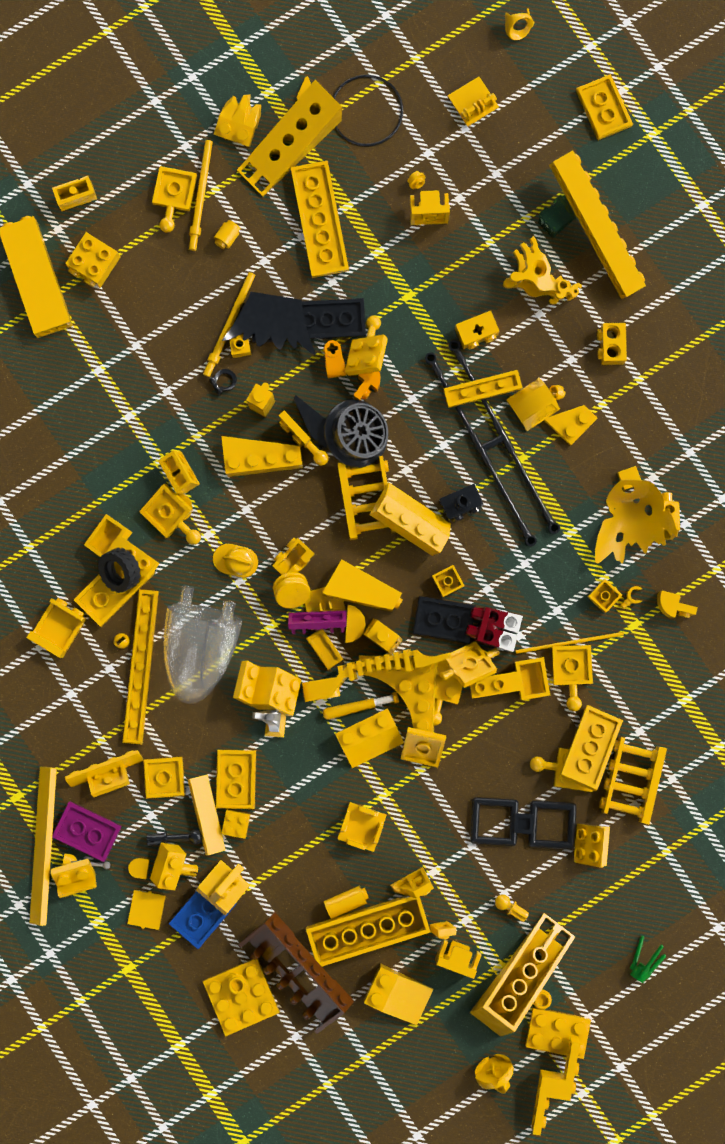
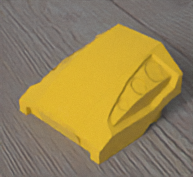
[506,378,560,432]

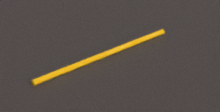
[516,632,624,654]

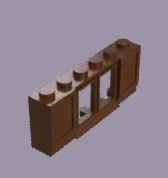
[238,912,354,1034]

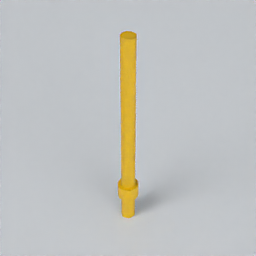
[189,140,213,251]
[203,272,255,377]

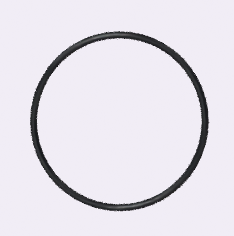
[333,75,403,147]

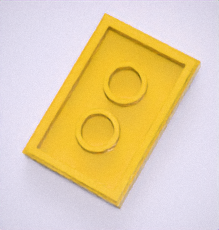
[576,74,633,141]
[216,750,256,809]

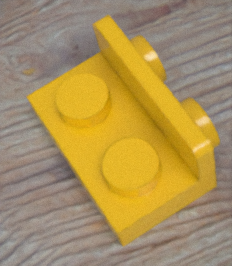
[51,859,97,898]

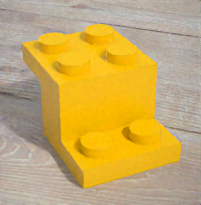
[233,661,301,716]

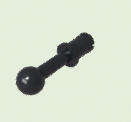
[147,829,202,846]

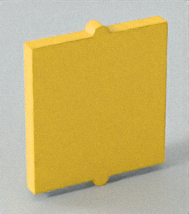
[127,890,166,930]

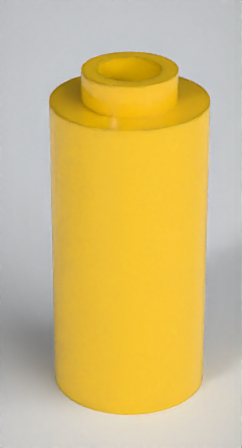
[324,885,369,919]

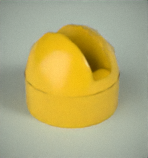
[549,385,566,400]
[114,633,130,649]

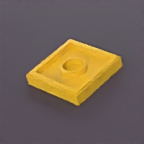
[401,727,446,768]
[143,757,185,799]

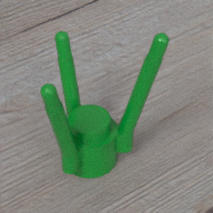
[630,935,666,983]

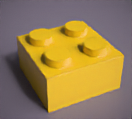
[432,565,464,597]
[587,579,622,613]
[222,809,251,839]

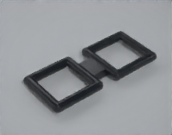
[470,797,577,850]

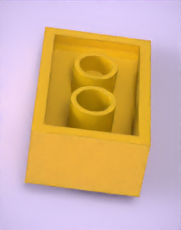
[364,963,433,1025]

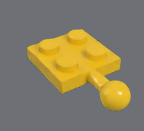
[152,166,197,233]
[345,315,388,376]
[279,410,329,466]
[139,484,201,545]
[552,645,593,711]
[434,661,463,726]
[530,748,593,792]

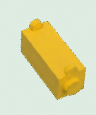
[246,383,275,418]

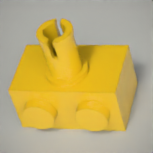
[150,843,198,890]

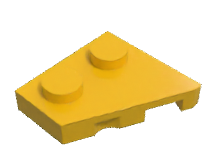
[545,405,597,446]
[390,867,434,898]

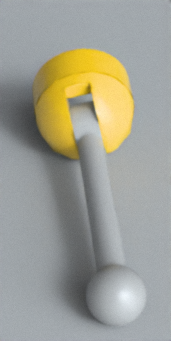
[63,854,111,869]

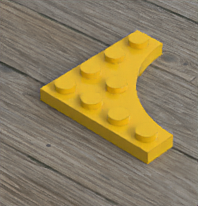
[359,655,436,733]

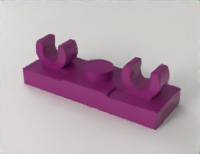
[288,611,347,634]

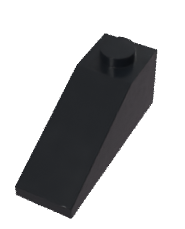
[294,395,328,451]

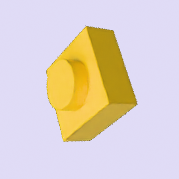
[430,921,456,939]

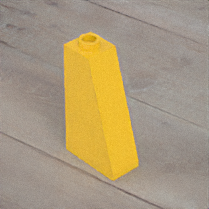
[323,559,403,612]

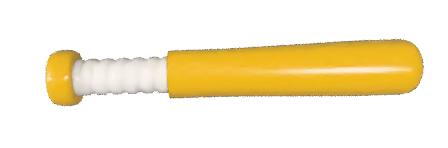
[323,692,399,720]

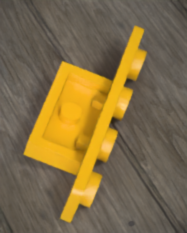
[65,750,143,798]

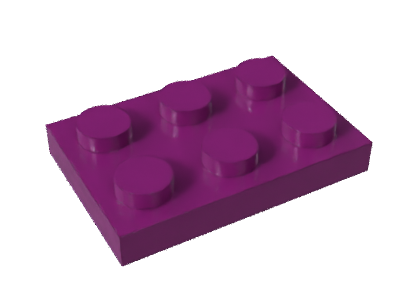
[52,801,122,862]

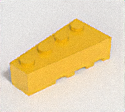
[221,436,303,477]

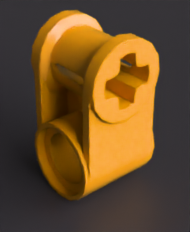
[324,340,347,379]

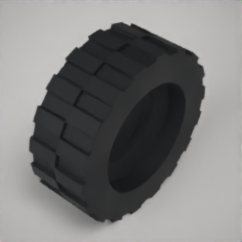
[98,548,141,593]

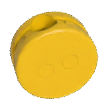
[273,572,311,608]

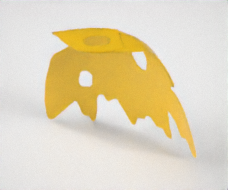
[595,480,678,563]

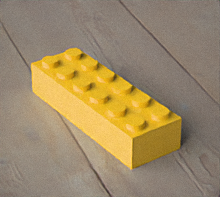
[306,895,430,966]

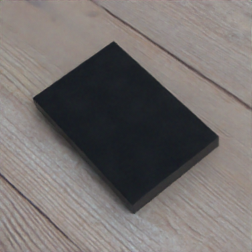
[413,596,476,643]

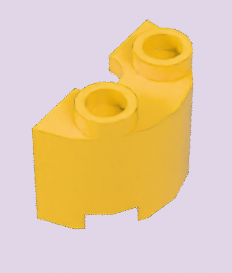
[272,538,315,575]

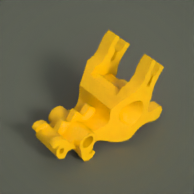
[503,236,582,305]

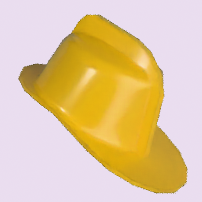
[213,544,258,578]

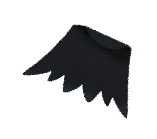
[222,292,316,355]

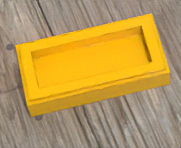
[306,629,344,670]

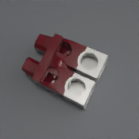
[465,607,523,652]

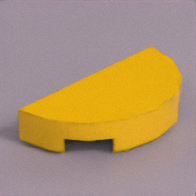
[345,605,366,643]

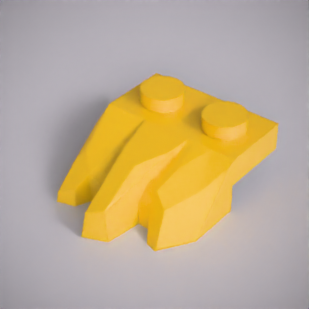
[214,94,261,147]

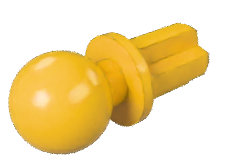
[495,894,529,922]

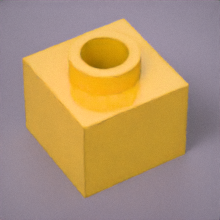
[229,334,251,358]

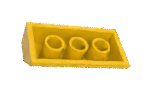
[369,482,451,556]

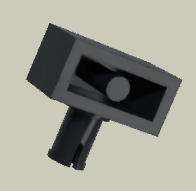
[439,484,484,523]

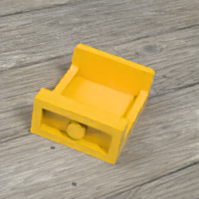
[26,597,87,658]

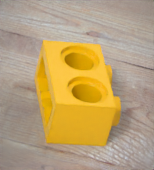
[597,323,627,365]
[158,450,200,494]

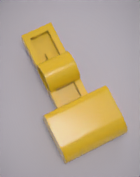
[84,514,160,579]
[470,657,550,700]

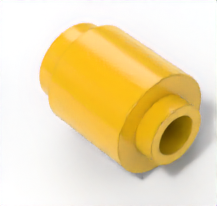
[214,220,240,249]

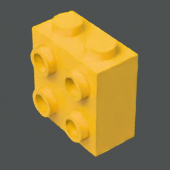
[65,232,120,288]

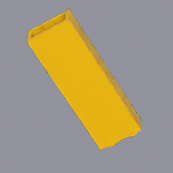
[0,216,73,338]

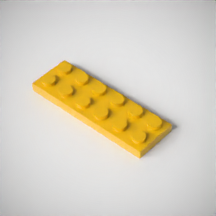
[291,160,349,278]

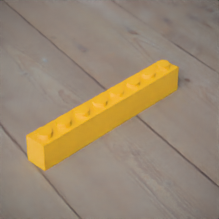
[549,151,646,299]

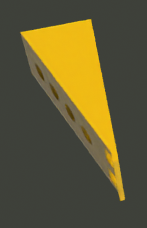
[237,80,342,197]
[470,913,575,1037]

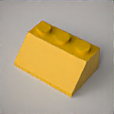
[335,708,404,768]

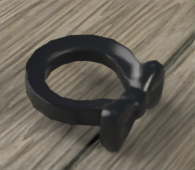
[209,369,237,396]

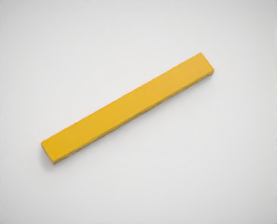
[122,589,159,745]
[29,767,57,926]

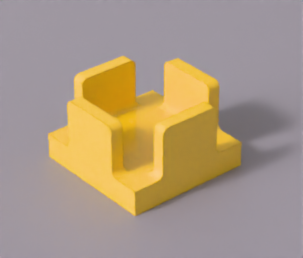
[410,190,450,225]
[337,802,386,852]
[435,939,481,979]

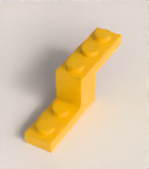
[531,1035,582,1136]

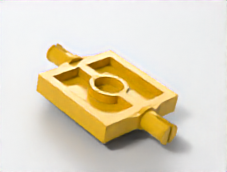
[440,641,499,688]

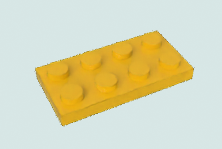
[74,562,156,627]
[560,705,623,792]

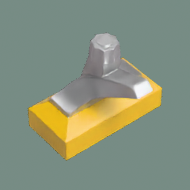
[252,710,286,737]

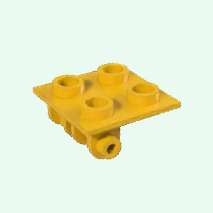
[448,77,499,127]

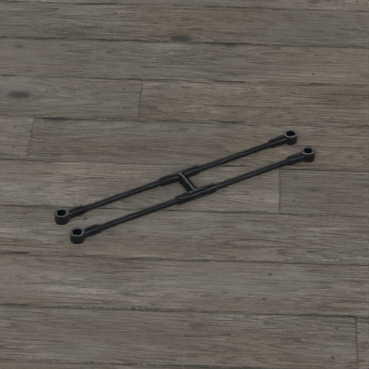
[425,340,560,547]

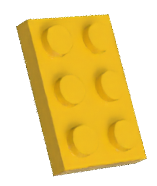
[525,1007,591,1059]

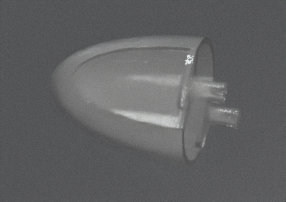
[163,585,243,704]

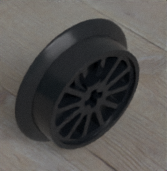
[324,400,388,468]

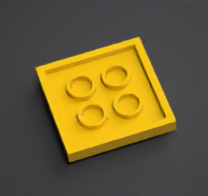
[203,959,280,1037]

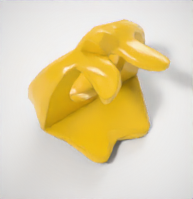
[505,8,534,40]

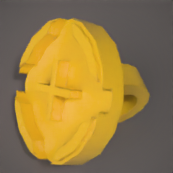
[475,1054,514,1094]

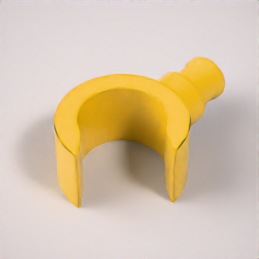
[620,586,642,609]

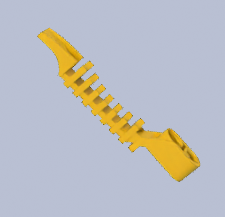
[302,649,451,702]

